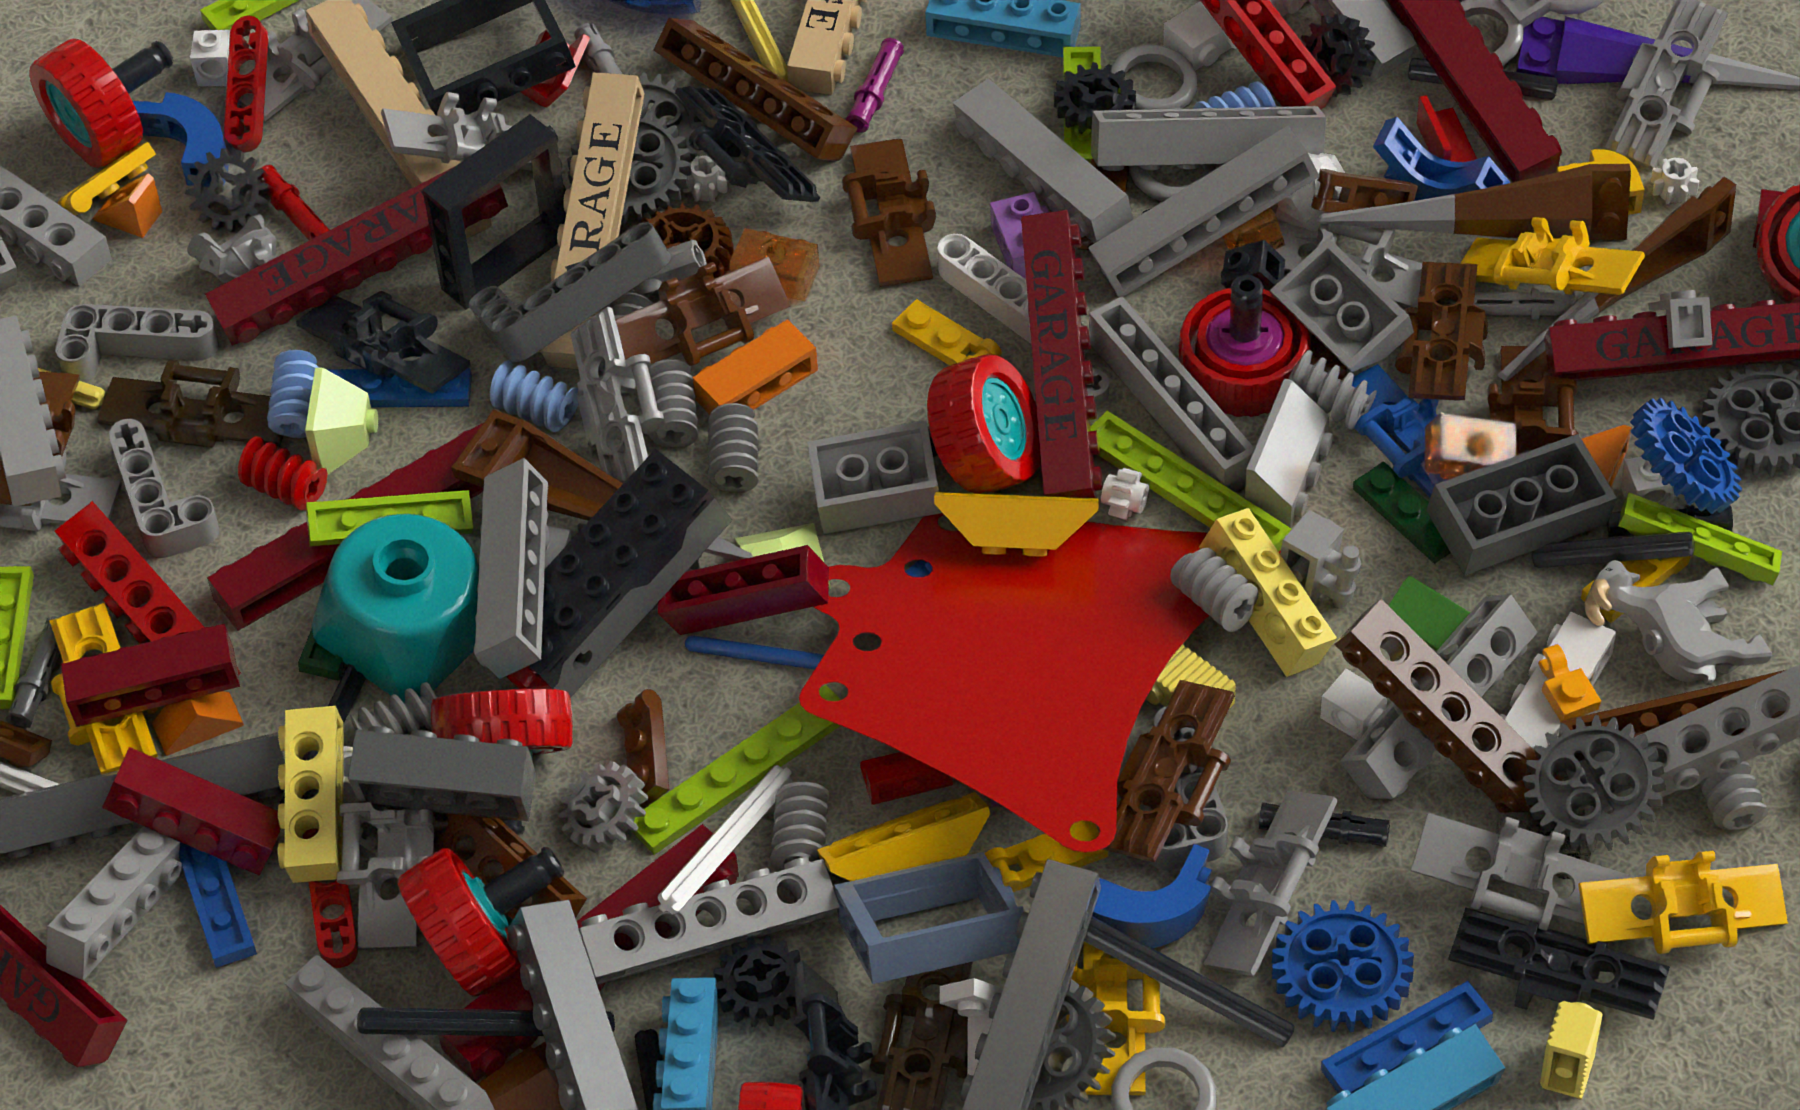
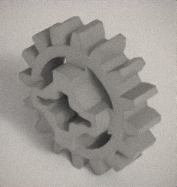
[559,761,648,853]

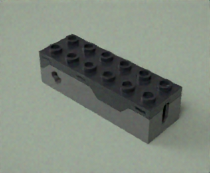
[506,449,733,698]

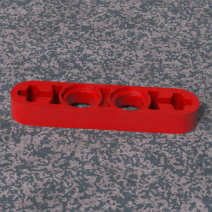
[224,15,269,152]
[303,828,358,968]

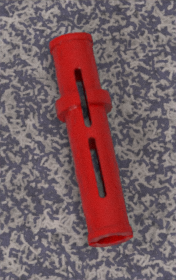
[260,165,330,240]

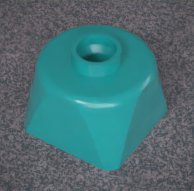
[312,514,479,703]

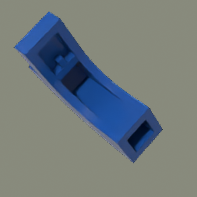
[133,92,229,187]
[1373,117,1510,201]
[1092,844,1212,948]

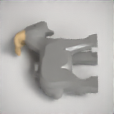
[1584,560,1772,685]

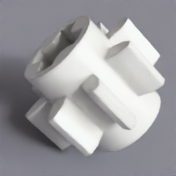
[683,156,727,202]
[1651,158,1699,204]
[1101,468,1149,520]

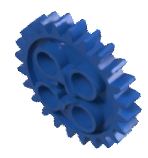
[1630,398,1742,514]
[1272,900,1414,1032]

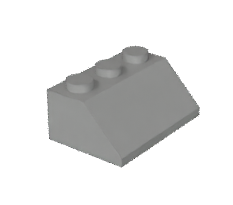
[1270,238,1414,372]
[1245,378,1334,528]
[807,420,942,534]

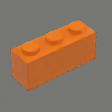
[693,319,818,415]

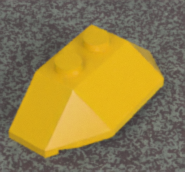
[934,492,1099,556]
[817,792,990,881]

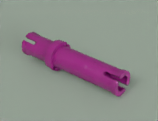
[846,38,904,133]

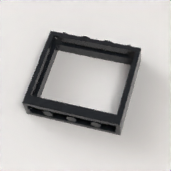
[391,0,576,116]
[422,114,567,310]

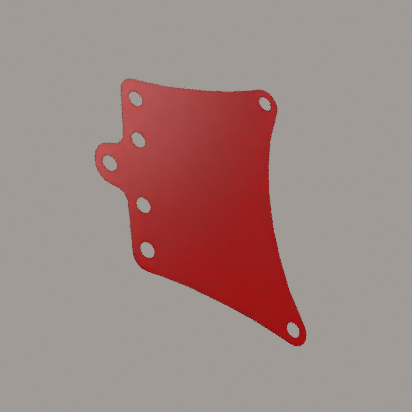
[799,513,1281,853]

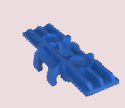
[1352,364,1476,498]

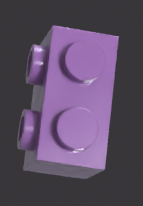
[990,192,1048,279]

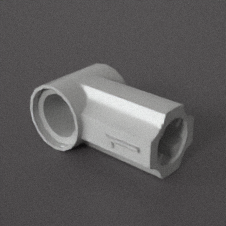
[633,240,706,298]

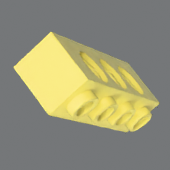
[1199,508,1337,677]
[278,706,344,883]

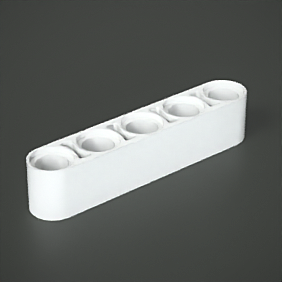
[937,233,1086,357]

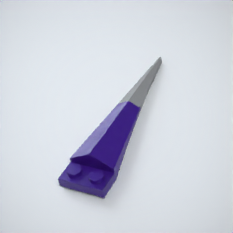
[1516,16,1800,91]

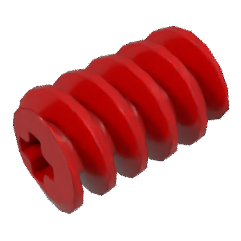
[238,436,328,511]

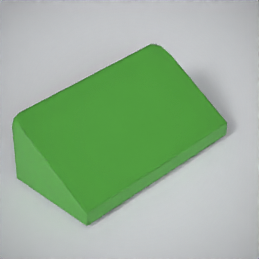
[1389,576,1471,651]

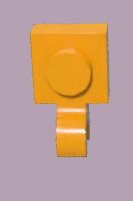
[1538,644,1601,722]

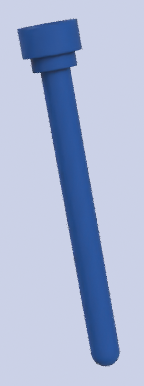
[685,635,825,670]

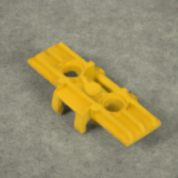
[1460,217,1645,295]
[49,603,158,774]
[1578,851,1788,954]
[1066,941,1165,1095]

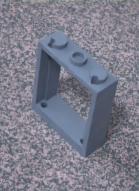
[834,852,1024,984]

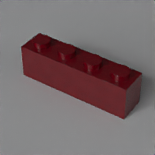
[658,545,829,635]
[61,623,240,727]
[102,747,281,876]

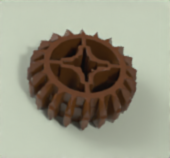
[641,202,734,279]

